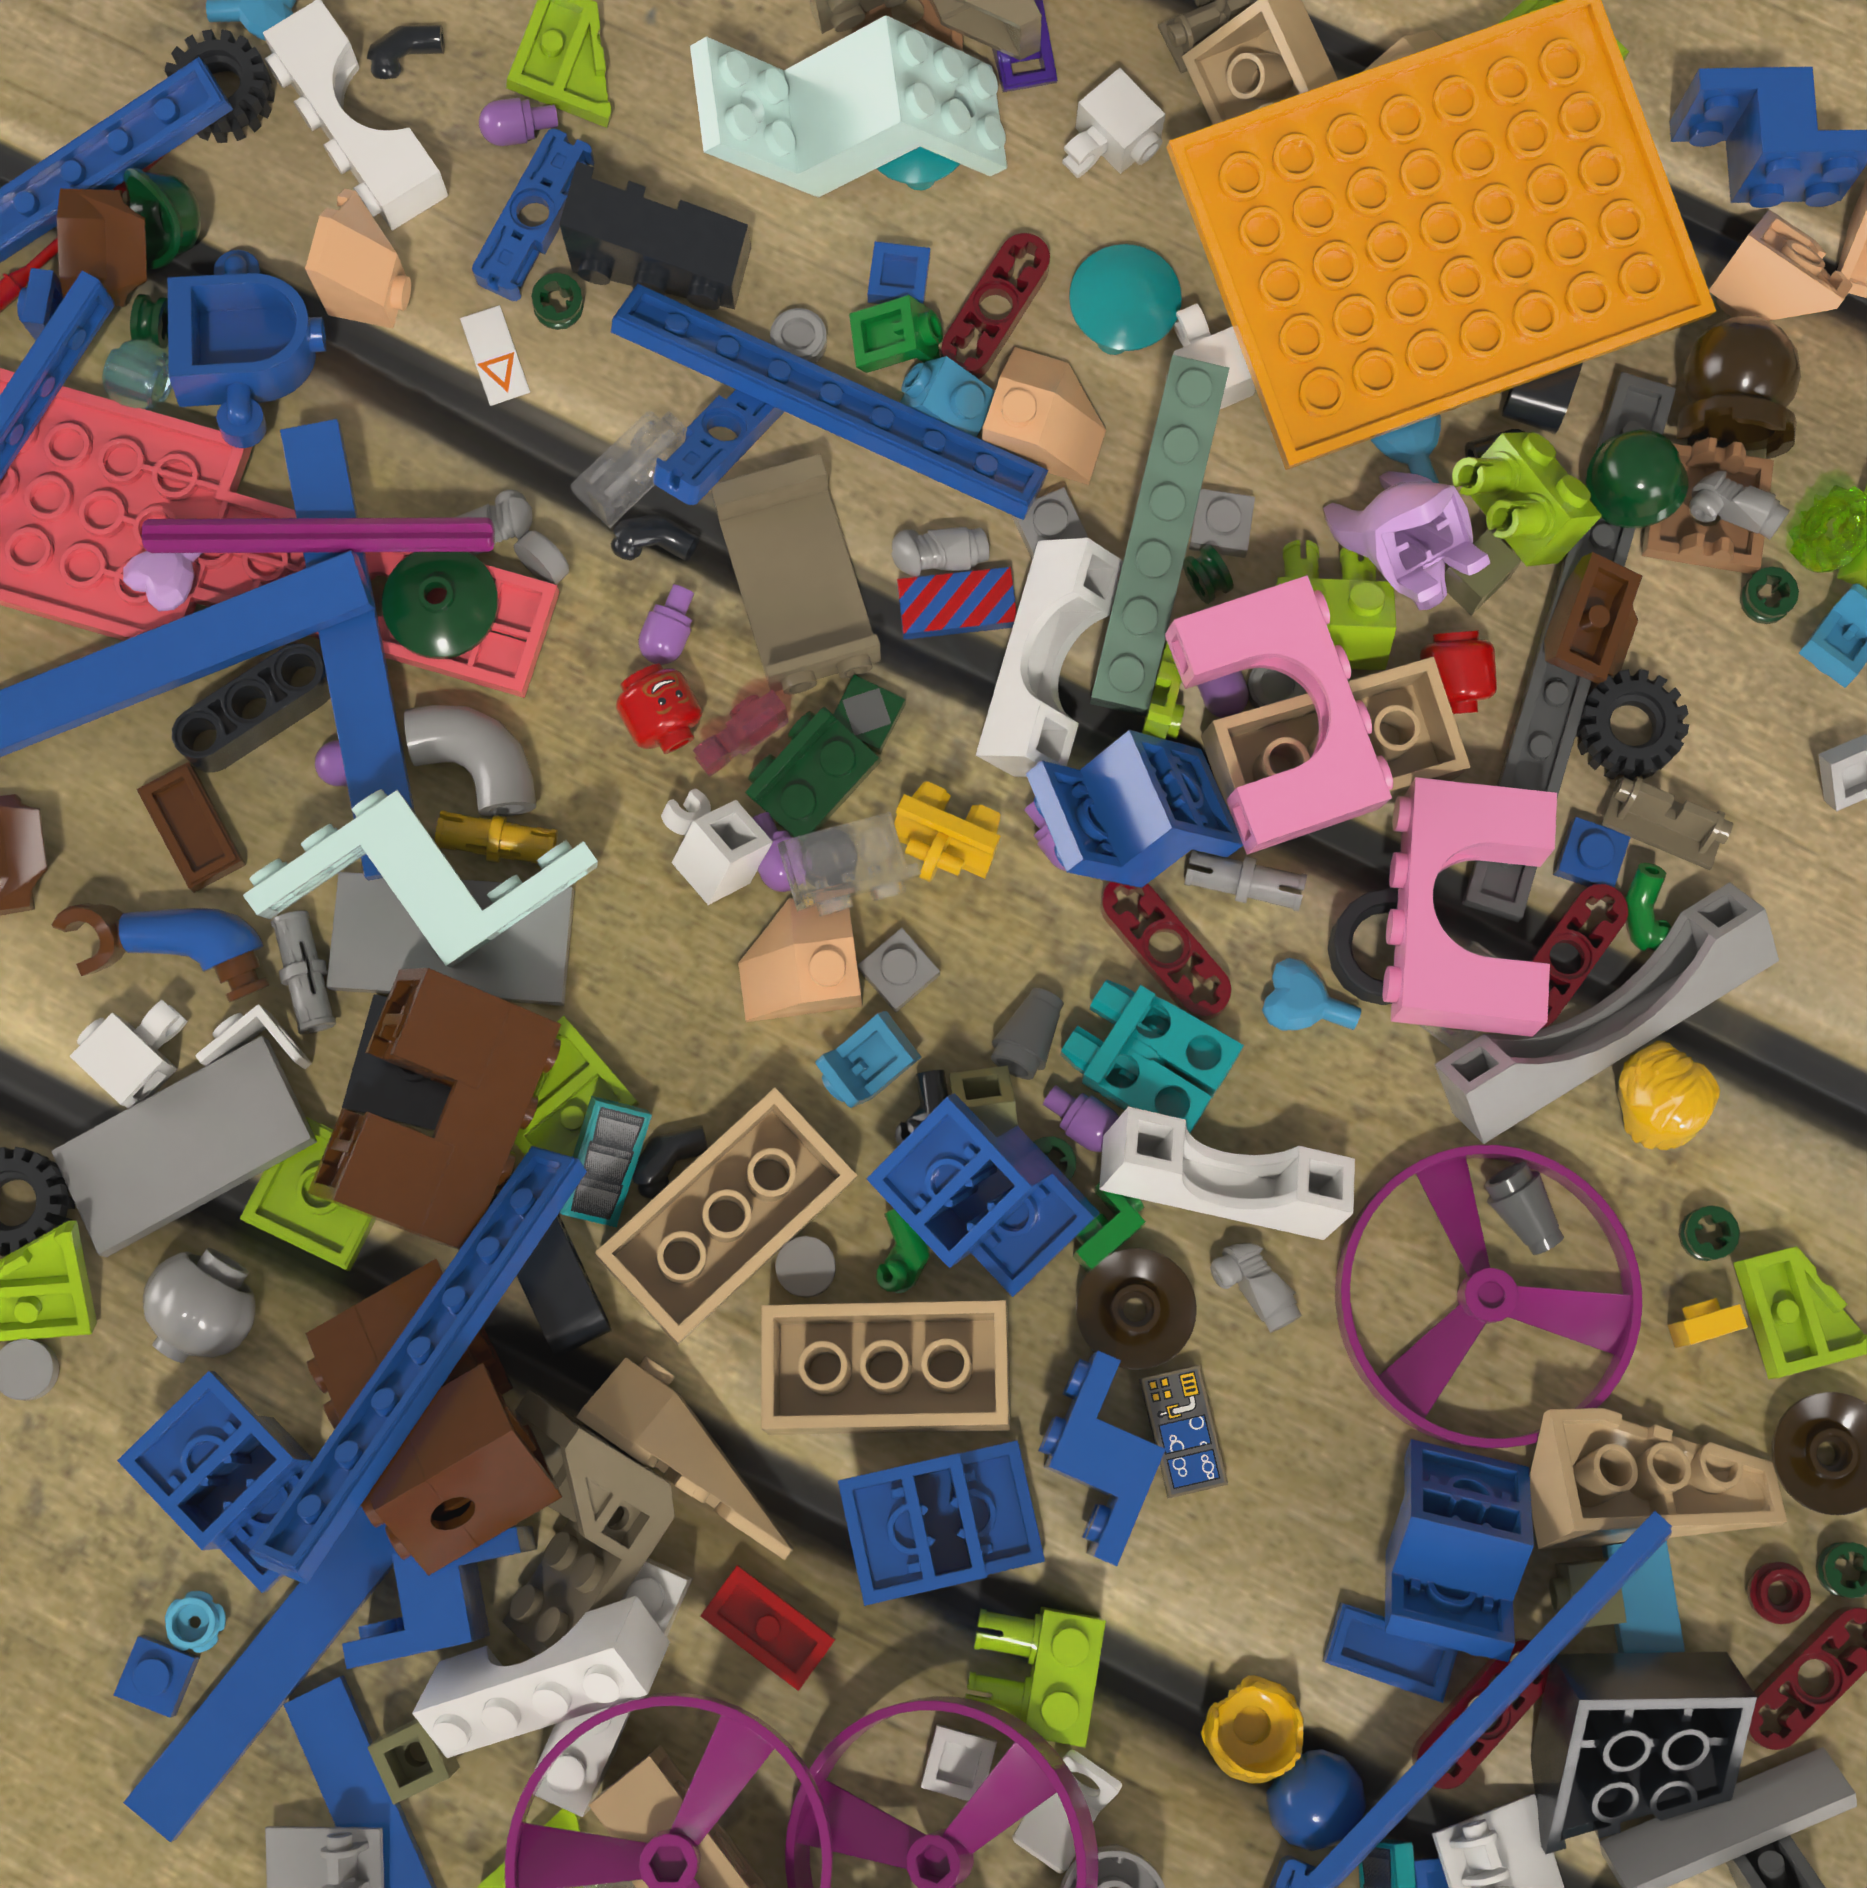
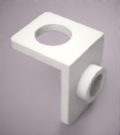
[195,1004,312,1069]
[1013,1750,1122,1873]

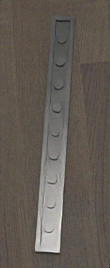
[1462,372,1676,922]

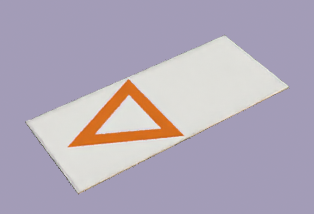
[460,305,530,406]

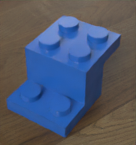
[1669,67,1867,208]
[1026,730,1243,888]
[866,1093,1100,1297]
[1038,1351,1166,1566]
[117,1371,314,1593]
[1385,1439,1534,1662]
[838,1440,1045,1606]
[342,1525,537,1669]

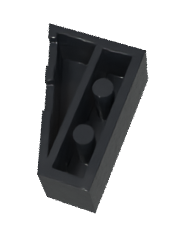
[559,161,751,310]

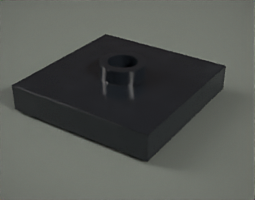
[342,994,452,1132]

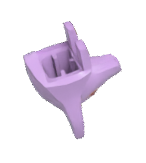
[1323,471,1490,610]

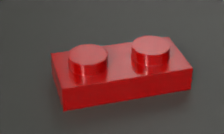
[700,1565,836,1691]

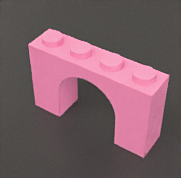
[1165,575,1393,855]
[1383,777,1557,1037]

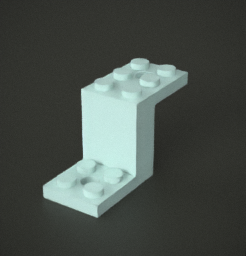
[690,15,1007,198]
[243,789,598,968]

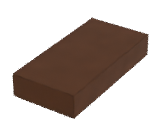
[136,762,246,893]

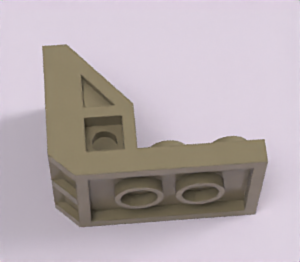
[810,0,1042,60]
[502,1389,675,1655]

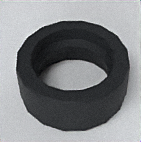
[1328,888,1442,1005]

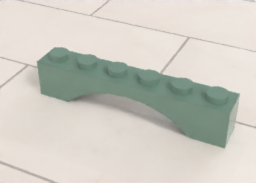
[1090,355,1230,717]

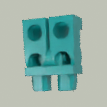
[1060,979,1244,1134]

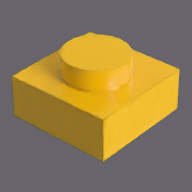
[1667,1298,1748,1348]

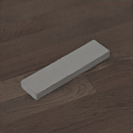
[1599,1747,1857,1888]

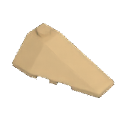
[576,1356,794,1560]
[1529,1408,1787,1549]

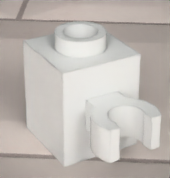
[1062,68,1165,178]
[1166,304,1255,409]
[661,788,773,905]
[70,1000,188,1108]

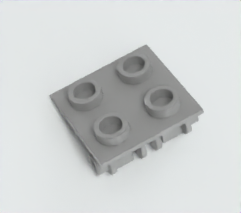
[265,1826,384,1888]

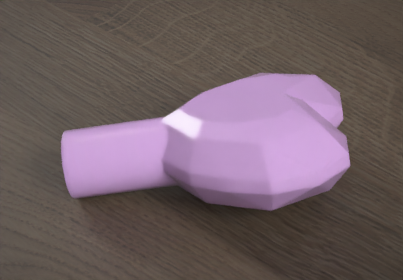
[123,551,202,611]

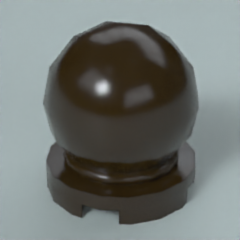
[1677,316,1801,459]

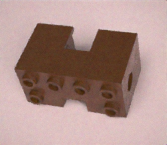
[308,968,561,1250]
[305,1259,562,1576]

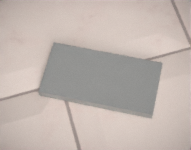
[327,872,575,1006]
[51,1036,317,1258]

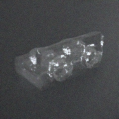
[571,411,686,528]
[777,812,921,916]

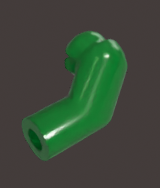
[1625,862,1671,951]
[876,1209,930,1293]

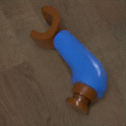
[51,903,269,1003]

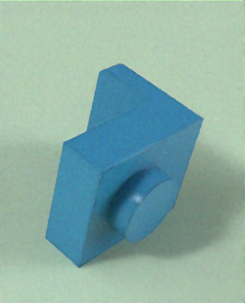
[900,356,995,437]
[1799,584,1867,688]
[815,1011,922,1108]

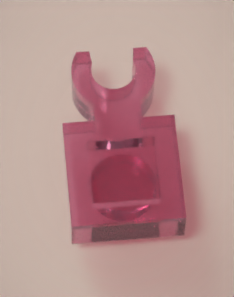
[693,689,789,777]

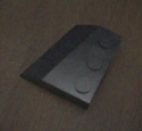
[1531,1652,1757,1854]

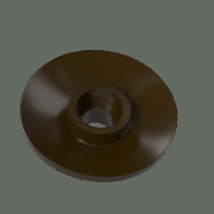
[1076,1248,1197,1370]
[1771,1392,1867,1515]

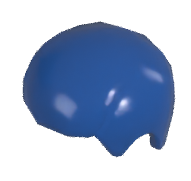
[1266,1749,1366,1851]

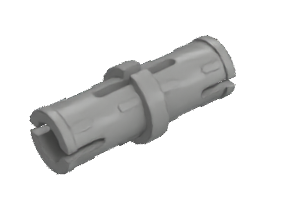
[1184,850,1307,912]
[271,911,336,1034]

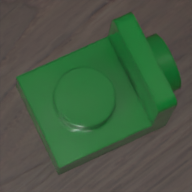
[849,295,943,373]
[1073,1182,1146,1273]

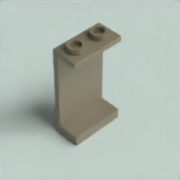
[711,453,881,695]

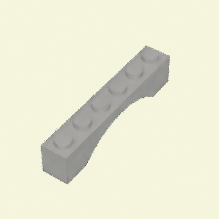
[1434,882,1779,1144]

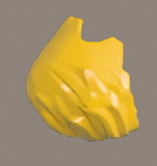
[1617,1040,1720,1150]
[1201,1675,1304,1783]

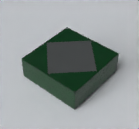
[833,675,906,754]

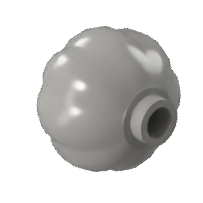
[143,1248,255,1363]

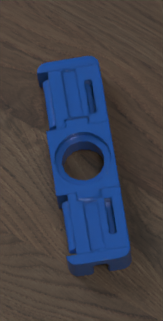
[472,129,595,301]
[653,390,785,505]

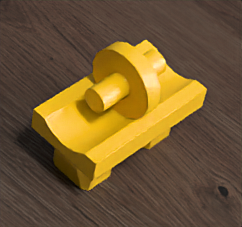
[890,781,1001,882]

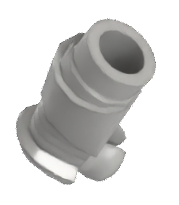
[1689,471,1790,540]
[456,490,532,556]
[892,527,989,577]
[1210,1243,1302,1333]

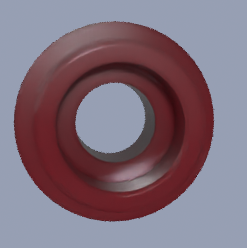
[1747,1562,1811,1624]

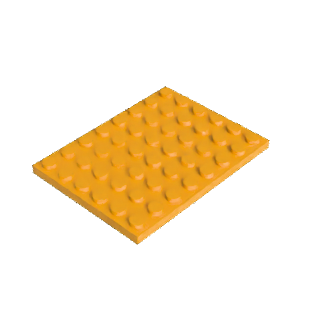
[1166,0,1716,470]

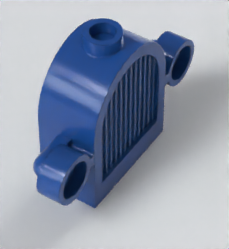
[167,250,326,448]

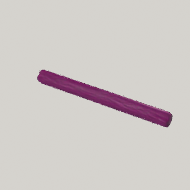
[141,517,495,553]

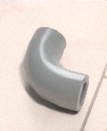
[404,705,536,817]

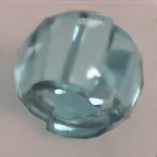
[102,339,172,410]

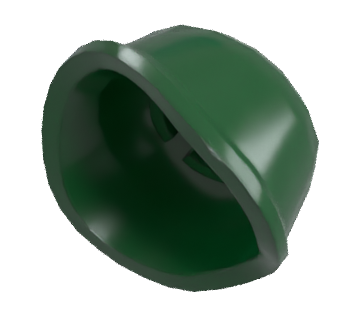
[124,168,201,270]
[1585,429,1689,528]

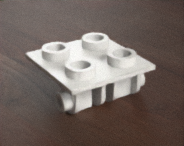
[1432,1794,1564,1888]

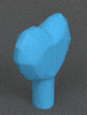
[206,0,296,41]
[1371,414,1441,483]
[1262,958,1361,1031]

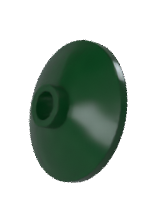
[382,552,499,659]

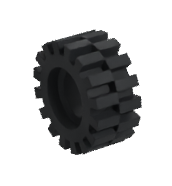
[164,29,274,143]
[1575,669,1689,781]
[0,1147,75,1257]

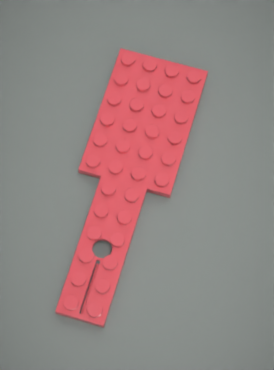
[0,368,560,698]

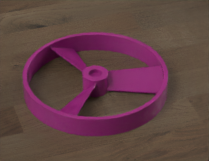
[1335,1145,1643,1448]
[505,1693,833,1888]
[785,1696,1099,1888]

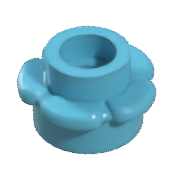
[165,1591,226,1653]

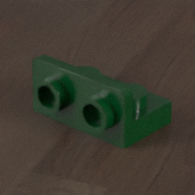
[745,706,882,844]

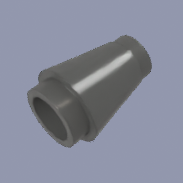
[991,988,1064,1080]
[1484,1162,1564,1255]

